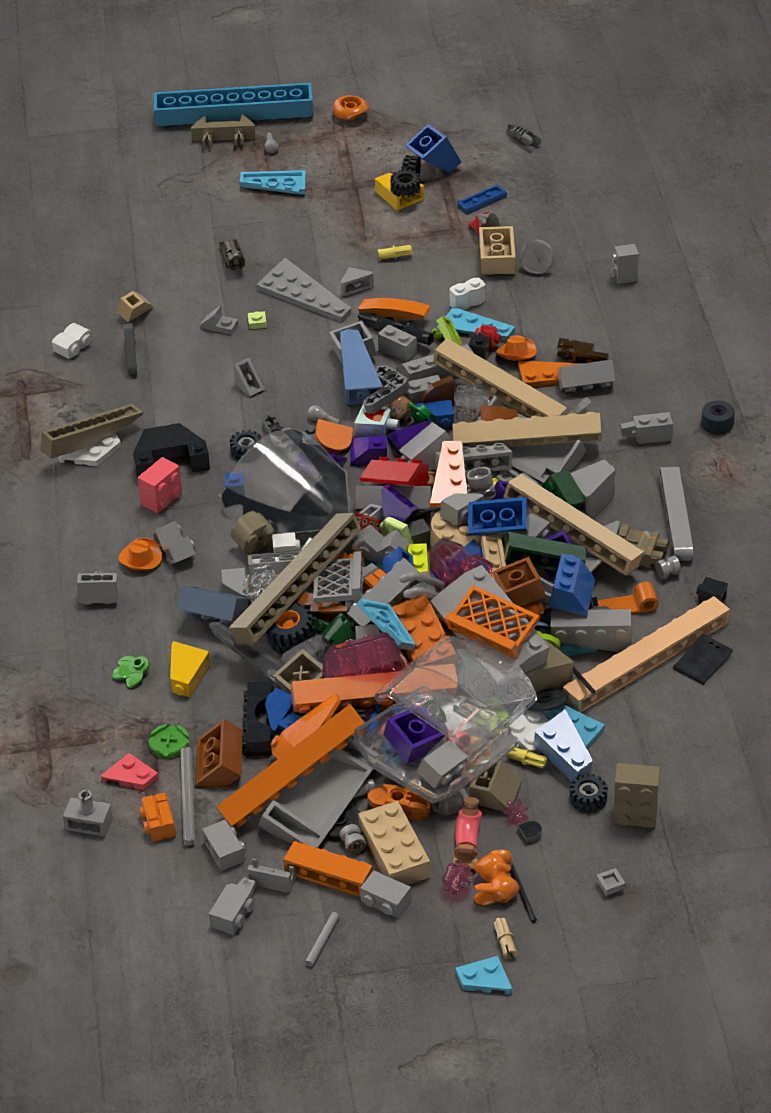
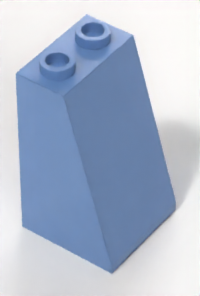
[340,329,382,405]

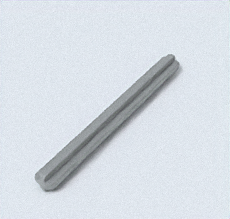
[180,747,195,846]

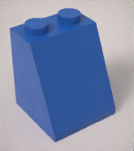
[405,124,461,173]

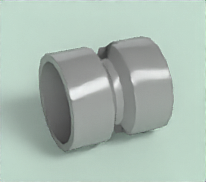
[467,467,496,501]

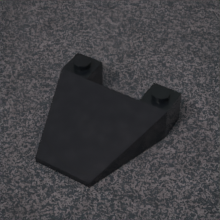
[133,423,210,480]

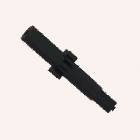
[357,312,434,345]

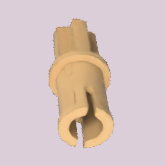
[494,917,518,959]

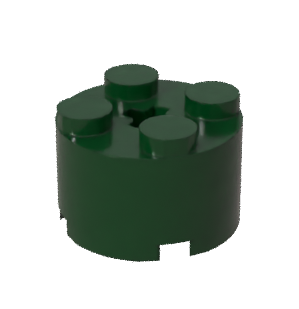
[322,612,357,654]

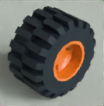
[265,603,317,655]

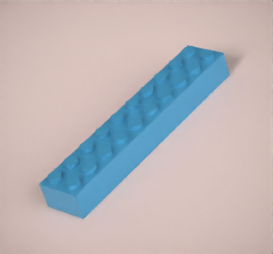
[154,83,313,127]

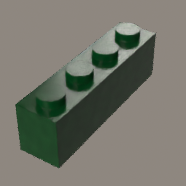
[505,532,586,571]

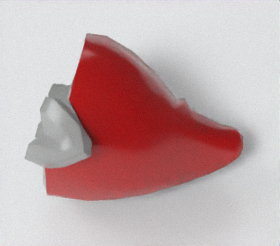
[468,212,503,235]

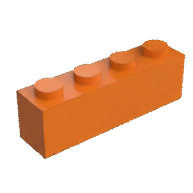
[283,841,373,897]

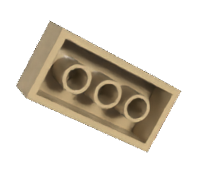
[358,801,431,885]

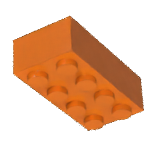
[392,596,458,670]

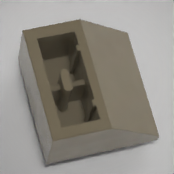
[469,757,522,813]

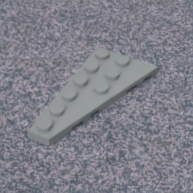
[256,258,351,322]

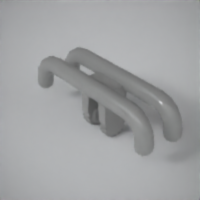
[399,572,445,599]

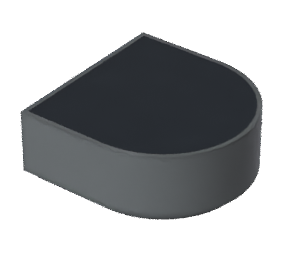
[517,821,542,844]

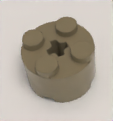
[231,511,275,555]

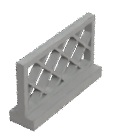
[313,551,363,603]

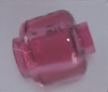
[441,861,473,895]

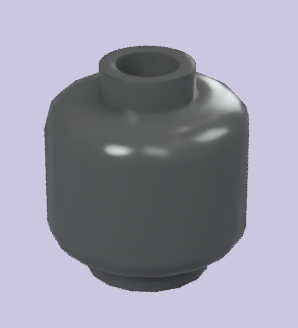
[431,787,464,817]

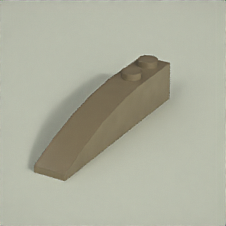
[41,404,143,459]

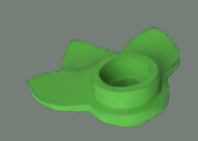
[112,656,149,689]

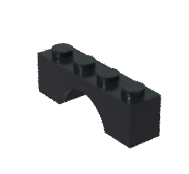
[242,681,273,756]

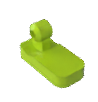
[431,316,463,346]

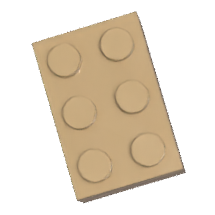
[479,226,515,275]

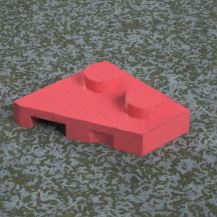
[100,753,159,790]

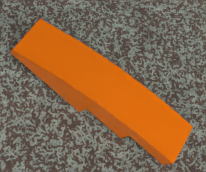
[358,298,431,322]

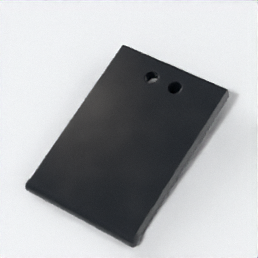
[673,634,733,684]

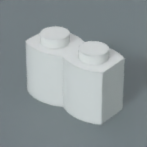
[449,278,486,310]
[52,323,92,359]

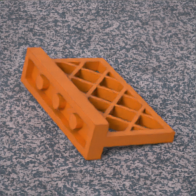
[445,585,540,660]

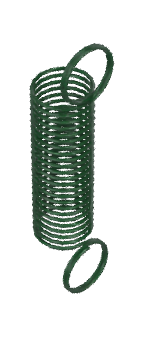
[308,616,330,632]

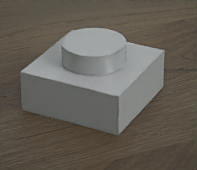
[596,868,625,896]

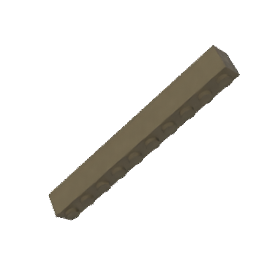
[229,513,361,644]

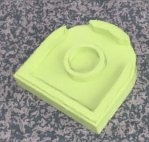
[380,517,413,552]

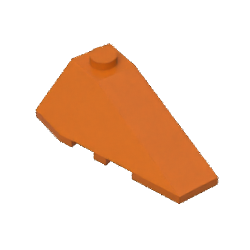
[271,693,341,759]

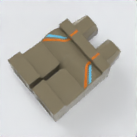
[618,524,669,569]

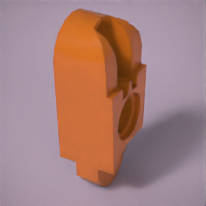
[368,784,431,820]

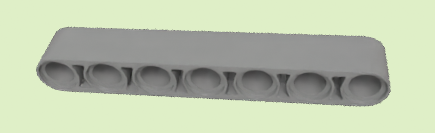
[660,466,694,561]

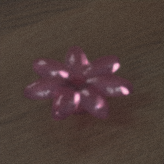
[503,799,529,825]

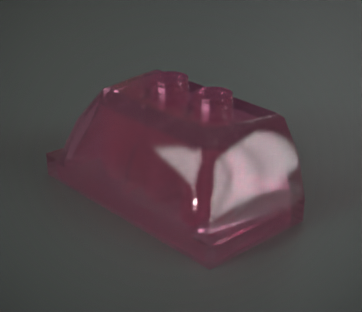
[322,632,412,679]

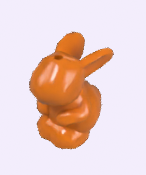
[474,850,520,906]

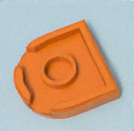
[315,419,353,454]

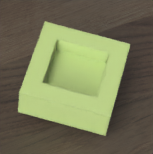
[248,311,267,329]

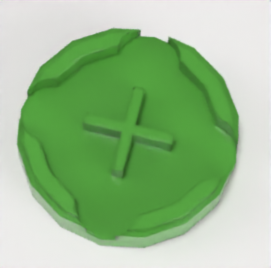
[149,724,190,759]

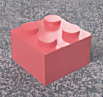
[137,457,182,514]

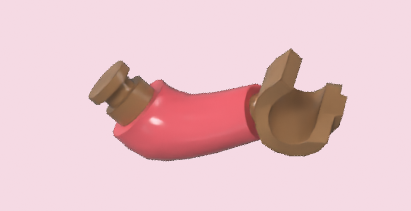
[452,797,482,871]

